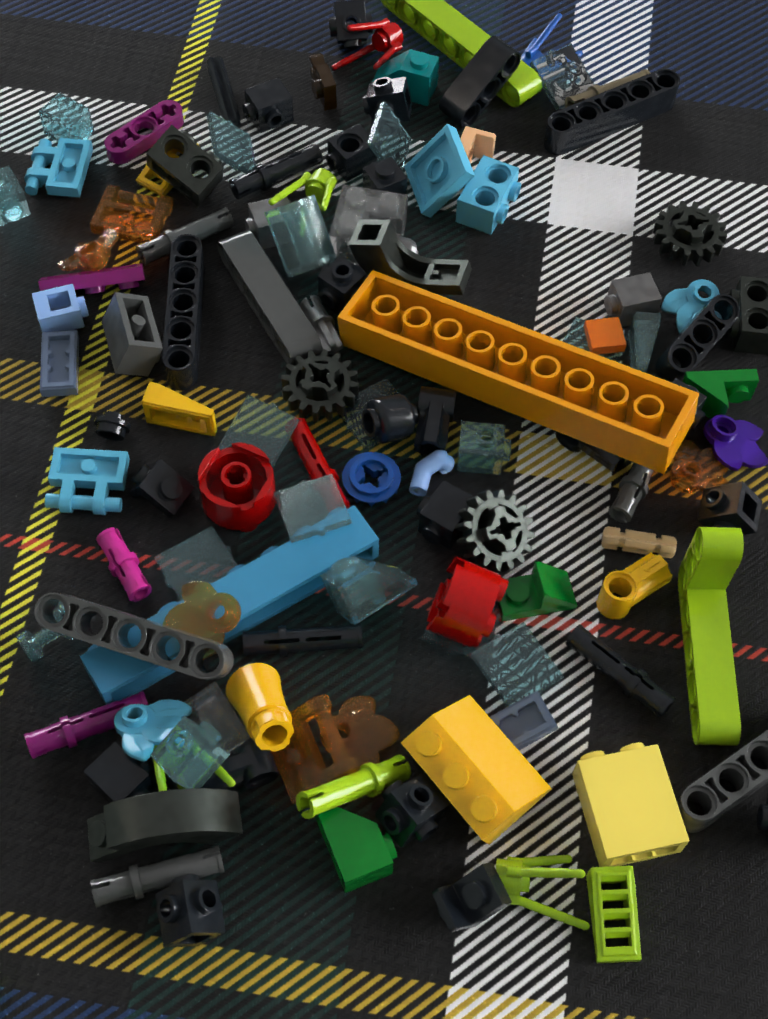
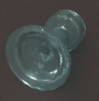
[16,602,76,662]

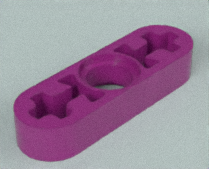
[104,100,184,164]

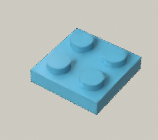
[404,124,475,218]

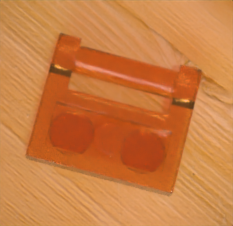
[90,184,173,243]
[272,694,359,804]

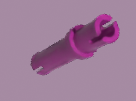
[24,691,148,759]

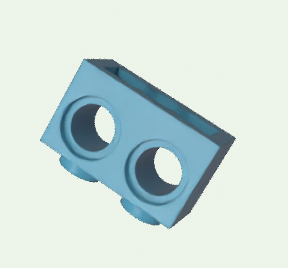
[455,155,521,235]

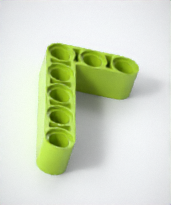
[678,527,744,746]

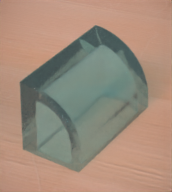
[264,194,337,278]

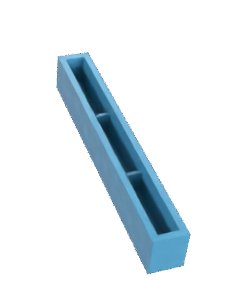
[80,505,379,704]

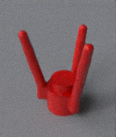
[331,18,404,70]

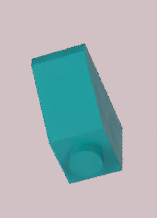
[372,49,439,106]

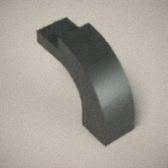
[349,219,472,295]
[87,788,243,862]

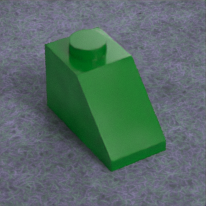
[314,807,398,893]

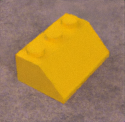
[400,695,552,845]

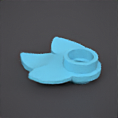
[661,279,722,335]
[114,699,192,762]

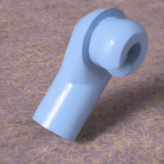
[409,450,455,496]

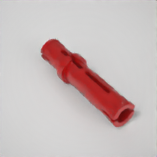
[285,418,350,515]

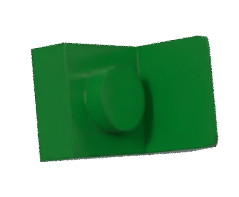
[682,369,759,419]
[496,561,577,622]

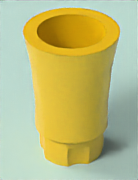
[226,663,294,752]

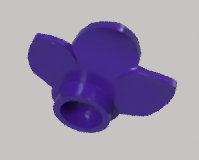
[703,415,768,471]

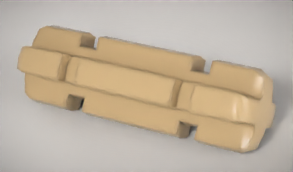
[601,526,677,559]

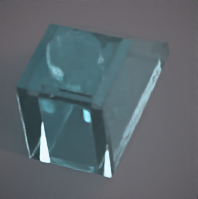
[320,556,418,625]

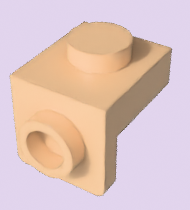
[460,126,496,164]

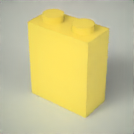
[572,742,690,867]

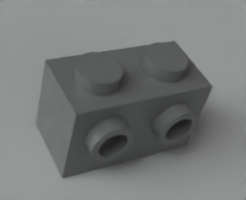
[102,292,163,376]

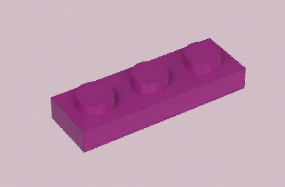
[38,263,145,294]

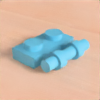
[24,138,93,198]
[45,447,130,515]

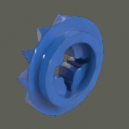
[342,452,401,507]

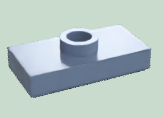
[40,330,79,397]
[490,690,559,750]

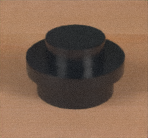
[94,411,131,441]

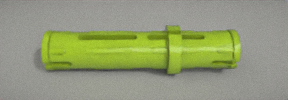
[296,755,411,819]

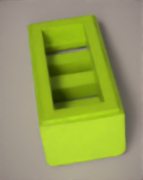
[586,866,642,963]

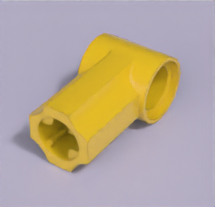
[596,552,672,619]

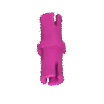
[96,527,152,602]

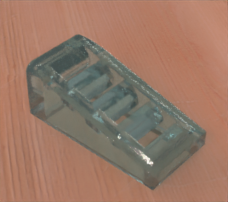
[628,312,662,373]

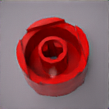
[198,442,276,532]
[426,556,509,648]

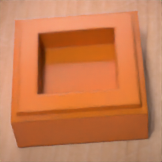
[583,317,627,355]

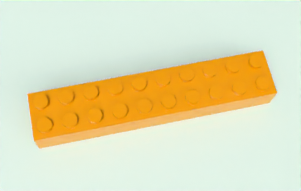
[337,270,699,474]

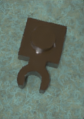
[309,53,337,111]

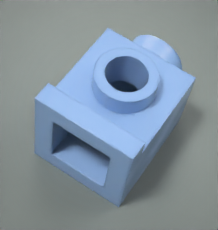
[32,284,89,332]

